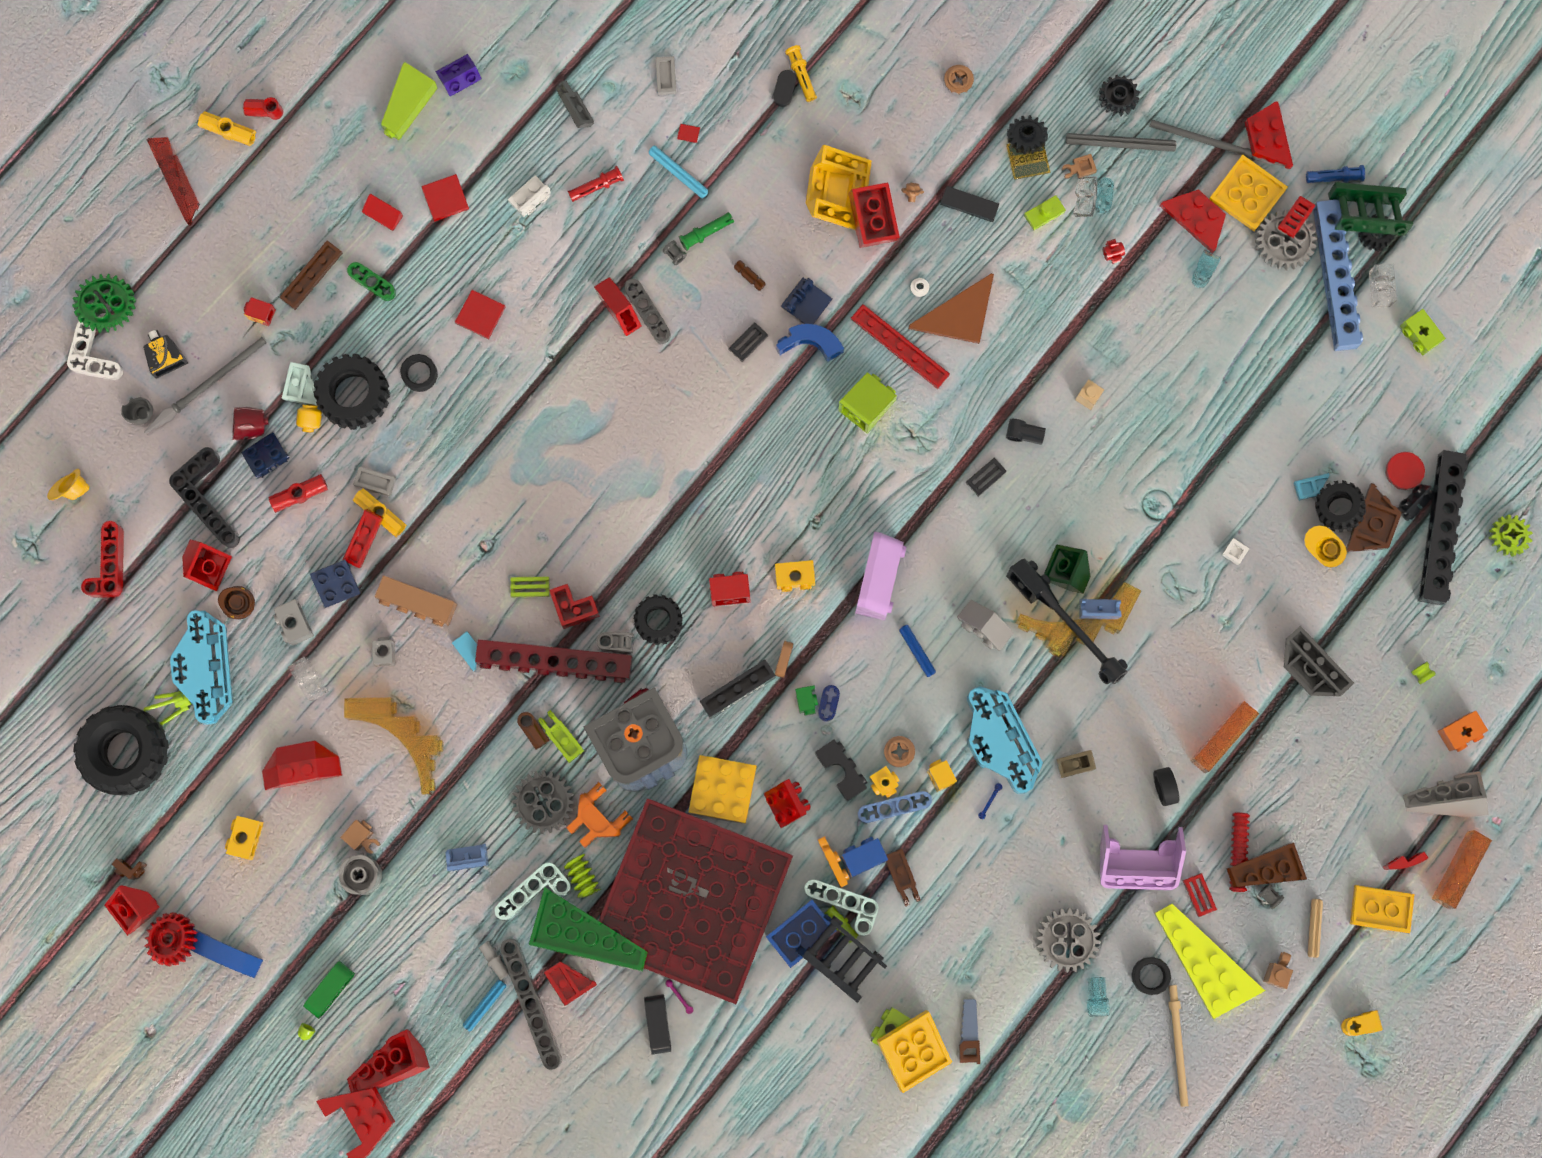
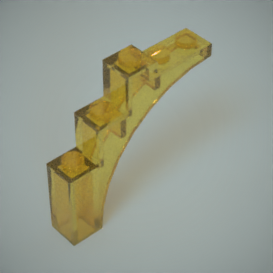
[1015,582,1141,657]
[344,697,444,796]

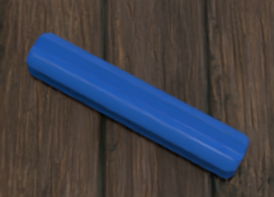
[899,625,936,677]

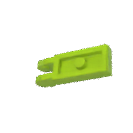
[538,710,584,763]

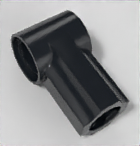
[1006,418,1046,445]

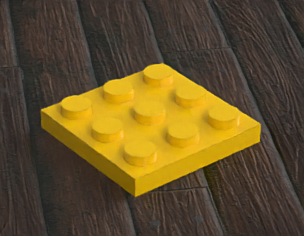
[1209,155,1288,232]
[688,755,757,824]
[876,1010,952,1093]

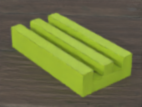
[510,577,550,598]

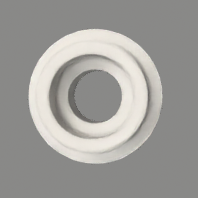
[910,278,929,297]

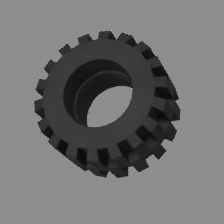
[1315,480,1366,532]
[633,594,683,645]

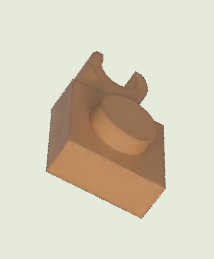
[1062,154,1097,179]

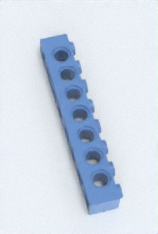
[1313,200,1363,351]

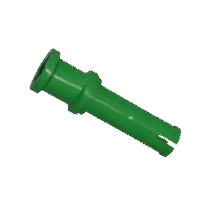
[679,212,734,251]

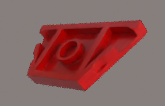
[1245,101,1293,169]
[1160,189,1226,254]

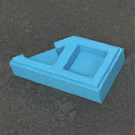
[1294,473,1330,501]
[452,632,477,671]

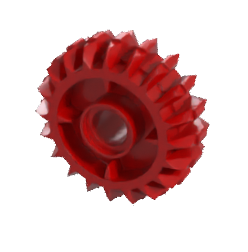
[144,912,198,967]

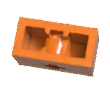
[1437,711,1488,752]

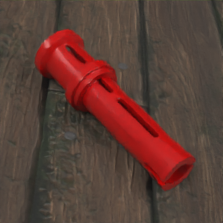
[568,166,624,202]

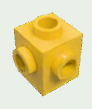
[869,766,900,798]

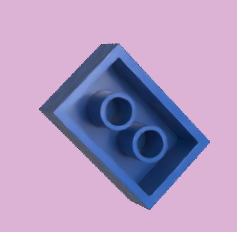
[841,836,888,878]
[766,900,837,968]

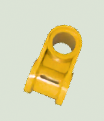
[1341,1010,1383,1036]

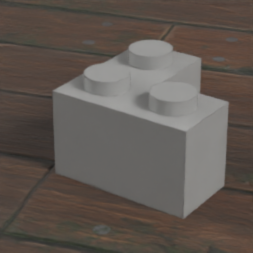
[957,600,1014,651]

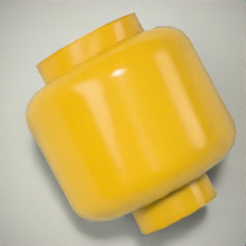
[296,404,322,432]

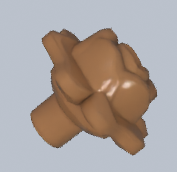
[901,183,924,202]

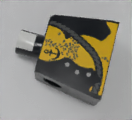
[143,330,188,379]

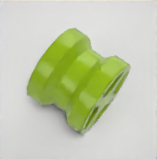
[1411,661,1436,684]

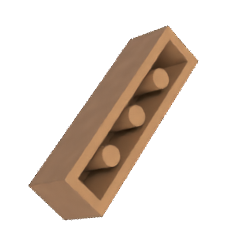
[375,575,457,627]

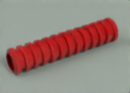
[1229,812,1250,892]

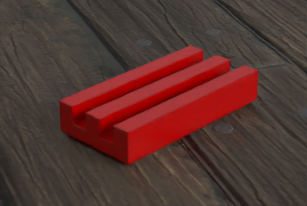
[1183,873,1217,917]

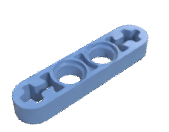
[858,791,932,823]

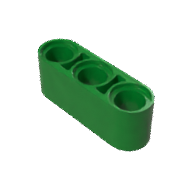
[303,961,355,1019]

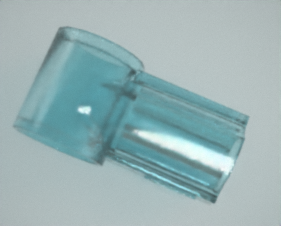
[1087,977,1110,1017]

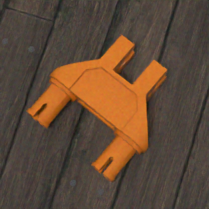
[566,781,633,848]

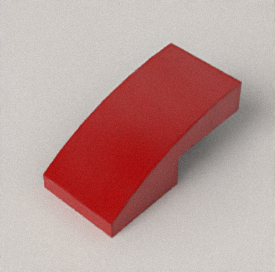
[1383,852,1428,870]

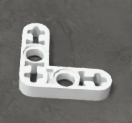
[67,322,123,380]

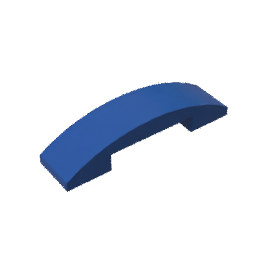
[191,928,263,978]

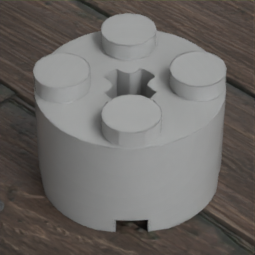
[338,855,382,895]

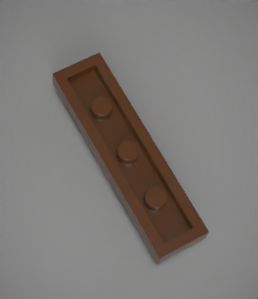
[279,240,343,310]

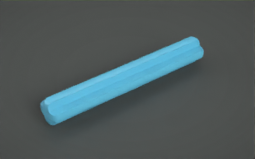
[649,145,708,198]

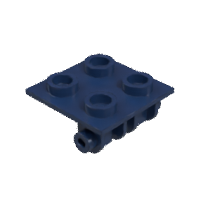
[781,277,833,324]
[241,432,290,478]
[310,559,361,608]

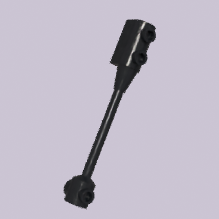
[1006,558,1128,684]

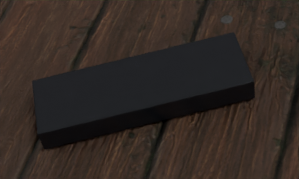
[940,186,999,222]

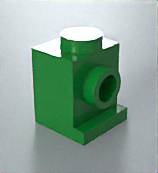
[795,685,818,716]

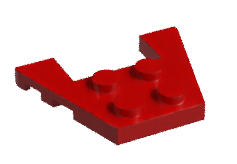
[316,1087,395,1158]

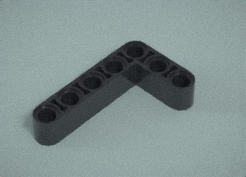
[169,447,240,548]

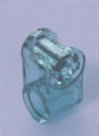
[1192,250,1221,288]

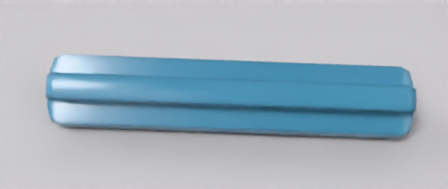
[463,980,507,1031]

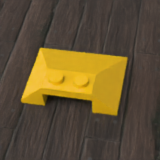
[805,145,872,230]

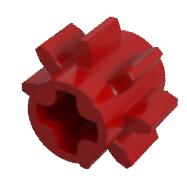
[1102,239,1125,264]

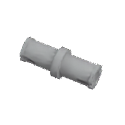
[479,941,509,980]

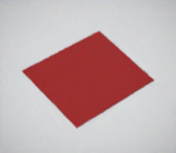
[677,124,700,143]

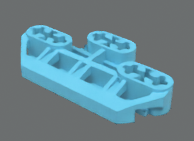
[170,610,233,725]
[967,686,1043,794]

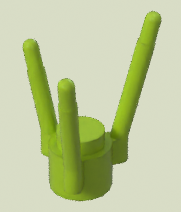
[143,691,192,725]

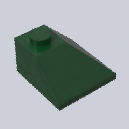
[1044,544,1091,594]

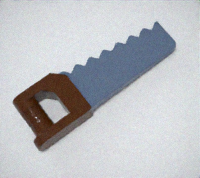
[959,999,981,1064]

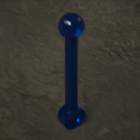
[978,783,1003,819]

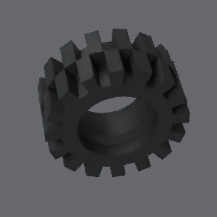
[1358,214,1394,251]

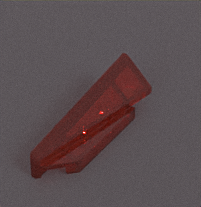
[146,137,200,226]

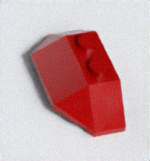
[262,740,342,790]

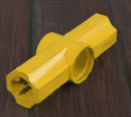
[198,111,256,146]
[353,488,407,537]

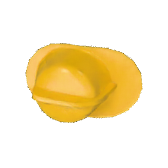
[47,468,90,500]
[1304,525,1347,568]

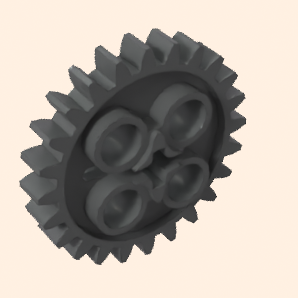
[511,770,575,834]

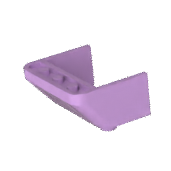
[855,531,906,620]
[1100,825,1186,890]

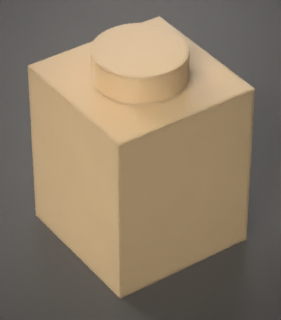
[1075,379,1104,410]

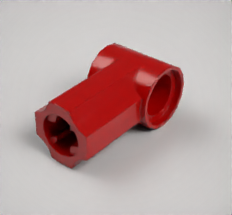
[243,97,284,120]

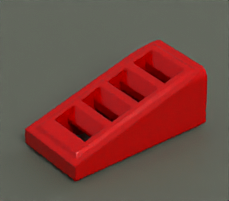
[1278,196,1315,238]

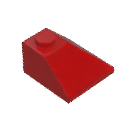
[182,539,232,591]
[104,885,160,936]

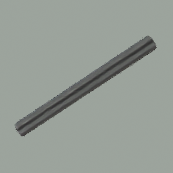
[1065,133,1177,152]

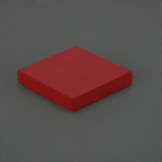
[421,174,469,222]
[455,290,506,340]

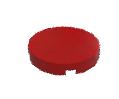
[1385,452,1425,490]

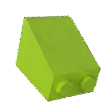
[838,372,897,434]

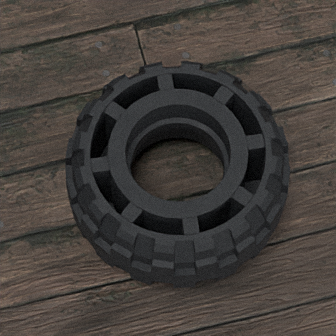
[73,705,169,796]

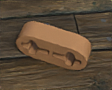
[775,641,794,678]

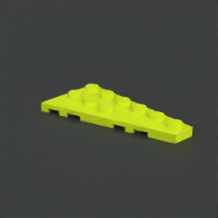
[1154,904,1265,1019]

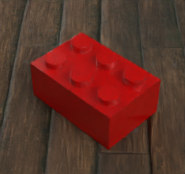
[848,182,900,248]

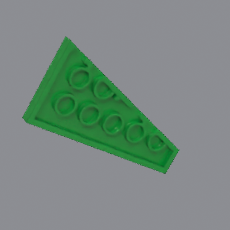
[529,887,647,972]

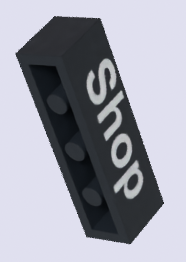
[700,660,776,720]

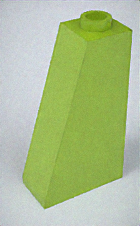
[381,62,438,140]

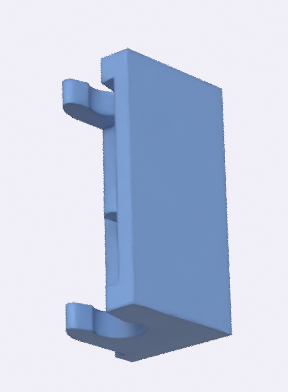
[1079,599,1121,619]
[445,844,489,871]

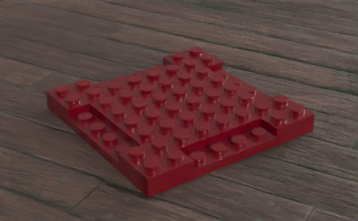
[599,798,793,1004]

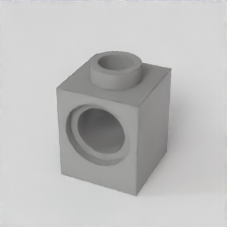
[372,637,395,667]

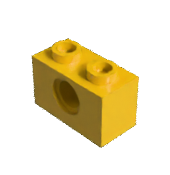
[775,560,815,592]
[927,759,957,792]
[225,816,264,860]

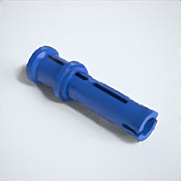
[1306,165,1365,183]

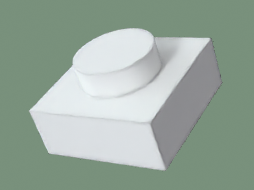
[1222,538,1249,565]

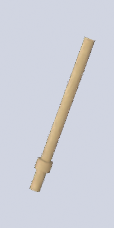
[1168,985,1189,1107]

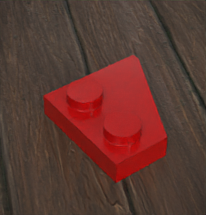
[544,961,597,1006]

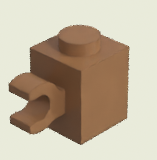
[340,820,381,854]
[1263,952,1293,989]

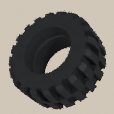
[313,354,390,430]

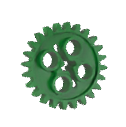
[72,274,136,333]

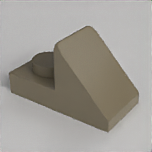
[1056,750,1096,778]

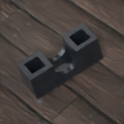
[815,739,868,802]

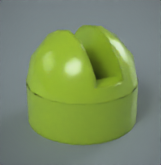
[298,1023,315,1040]

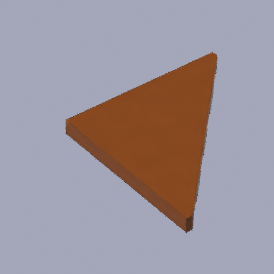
[909,273,994,344]

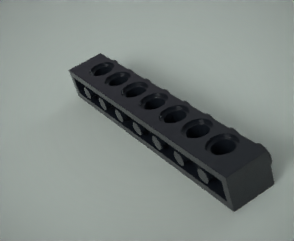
[1418,450,1468,605]

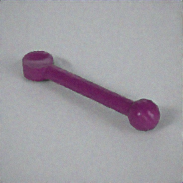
[665,979,694,1014]

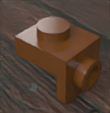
[111,858,147,880]

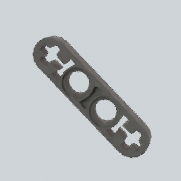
[625,279,671,344]

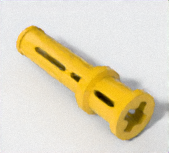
[785,45,817,102]

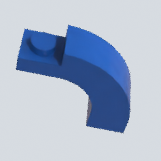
[776,324,844,362]

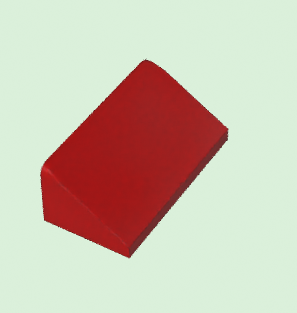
[362,194,403,231]

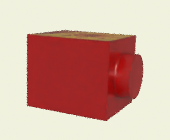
[244,297,276,326]

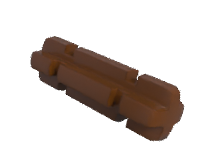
[734,260,766,291]

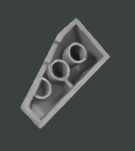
[1403,771,1489,817]

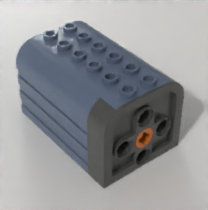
[583,687,687,792]

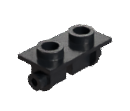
[1398,484,1434,521]

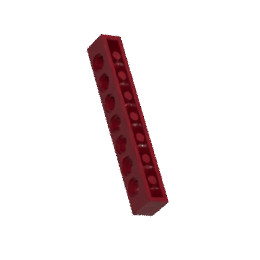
[475,639,633,683]

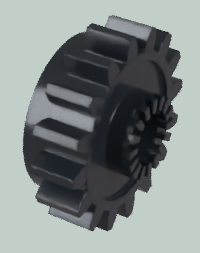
[1098,75,1140,117]
[1007,115,1048,155]

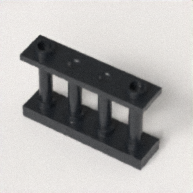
[796,914,887,1003]

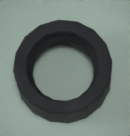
[400,354,438,392]
[1153,767,1180,806]
[1132,957,1171,995]

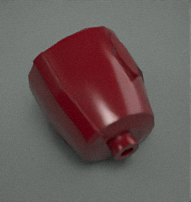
[232,407,269,440]

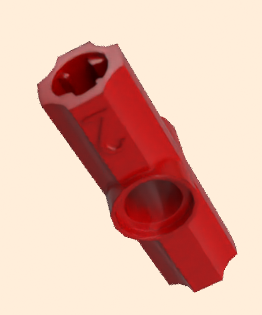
[268,474,328,513]

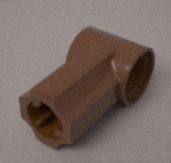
[517,712,550,750]

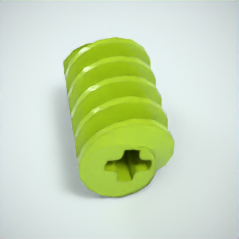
[564,854,601,898]

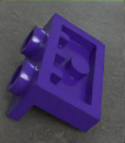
[435,54,482,96]

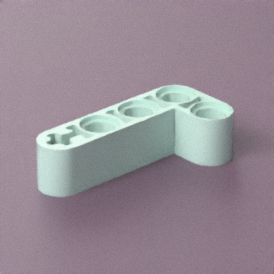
[495,863,572,920]
[804,880,878,936]

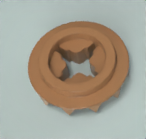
[944,65,974,94]
[884,736,915,767]

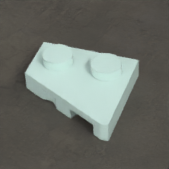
[282,362,317,406]

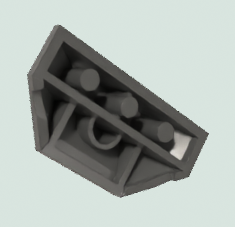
[1283,626,1354,697]

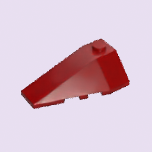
[347,1029,430,1092]

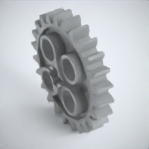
[1255,210,1317,271]
[1036,908,1101,973]

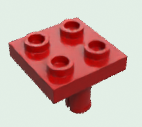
[764,779,811,828]

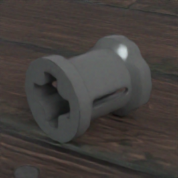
[663,240,687,265]
[1258,884,1284,909]

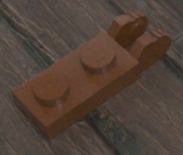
[886,849,921,907]

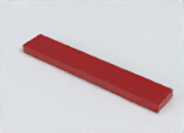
[851,304,950,389]

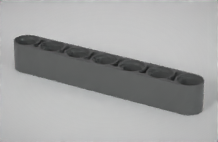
[500,939,562,1070]

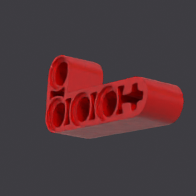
[81,521,124,598]

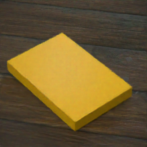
[1350,885,1415,933]

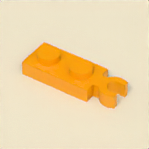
[817,836,850,888]

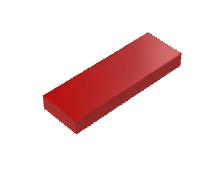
[342,509,384,568]

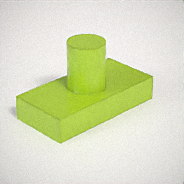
[1024,195,1066,231]

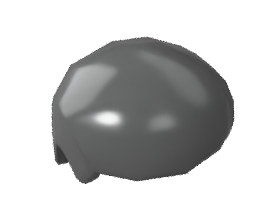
[121,397,153,426]

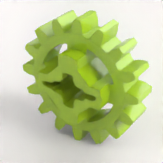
[1489,514,1533,557]

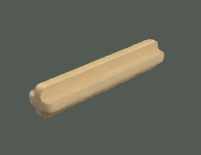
[1308,899,1323,958]

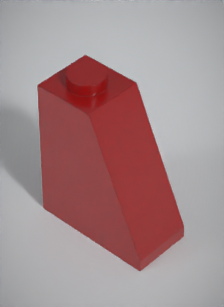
[594,277,642,336]

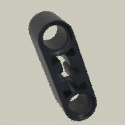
[644,994,672,1055]

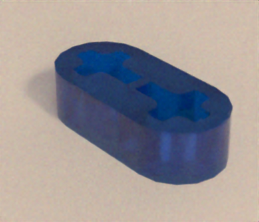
[818,685,840,722]

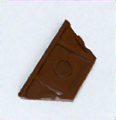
[1346,483,1402,552]

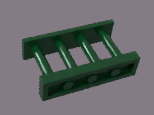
[1328,182,1413,236]

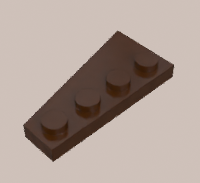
[1226,842,1307,887]

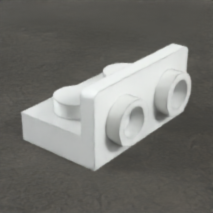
[508,175,551,217]

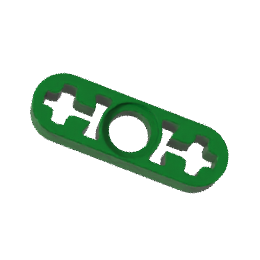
[347,262,396,301]

